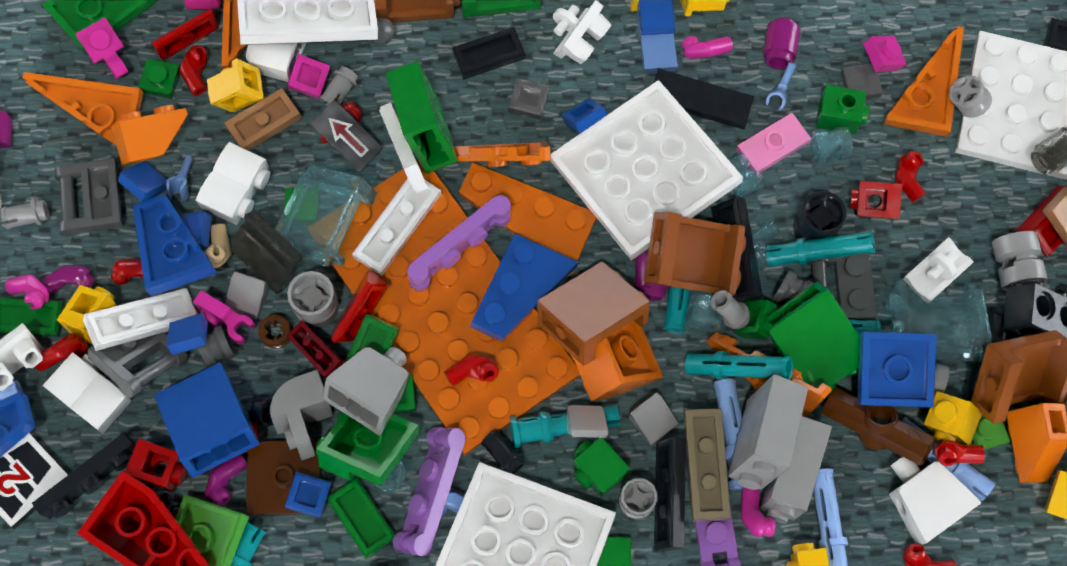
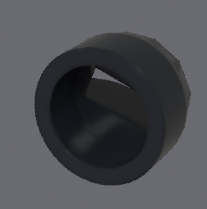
[248,396,274,427]

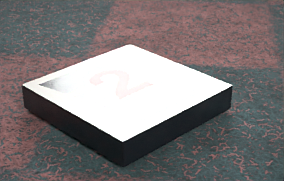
[0,432,69,529]

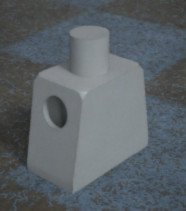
[322,347,409,436]

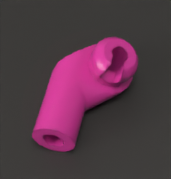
[681,36,733,60]
[5,274,49,310]
[740,488,776,538]

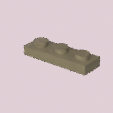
[683,408,731,522]

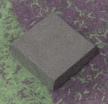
[841,64,883,100]
[509,78,549,119]

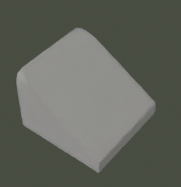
[225,272,270,320]
[628,392,679,446]
[567,405,608,438]

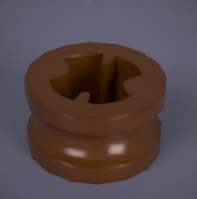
[258,315,292,349]

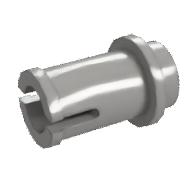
[319,66,358,106]
[1,198,50,229]
[711,290,750,329]

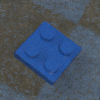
[857,331,937,407]

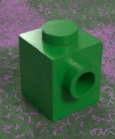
[815,84,870,135]
[572,438,630,498]

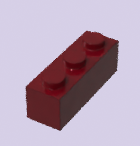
[287,320,345,378]

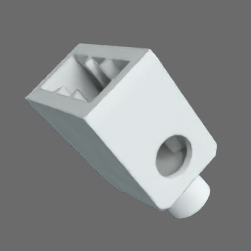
[889,457,981,545]

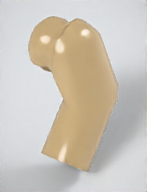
[204,224,232,268]

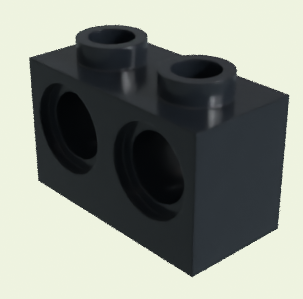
[1003,281,1067,338]

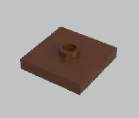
[246,440,322,516]

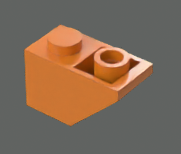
[111,105,188,166]
[1007,403,1067,483]

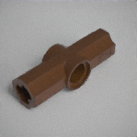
[822,387,936,465]

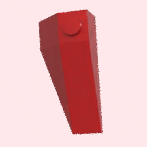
[77,470,210,566]

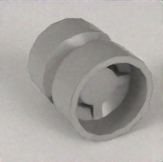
[992,231,1048,291]
[287,271,339,328]

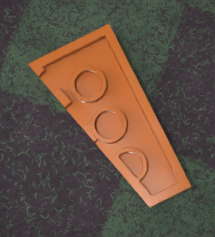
[459,162,597,276]

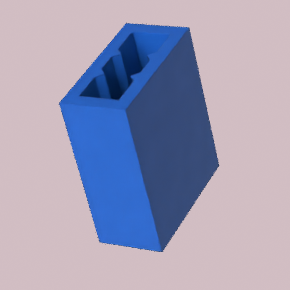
[154,362,260,478]

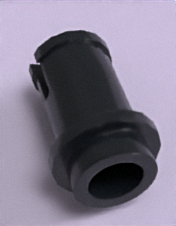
[481,429,525,474]

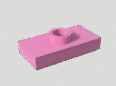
[736,113,811,176]

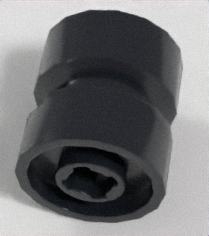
[793,191,847,240]

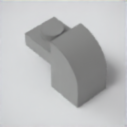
[270,370,333,460]

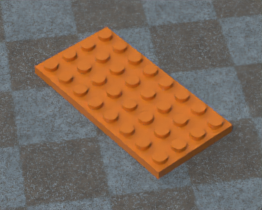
[308,160,581,456]

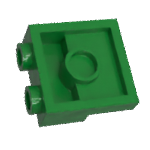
[316,412,419,486]

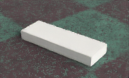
[379,102,428,193]
[352,179,441,276]
[83,288,198,351]

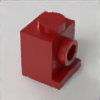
[850,181,903,220]
[125,439,188,492]

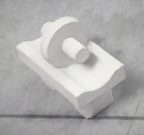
[553,0,611,64]
[903,237,974,304]
[0,323,45,391]

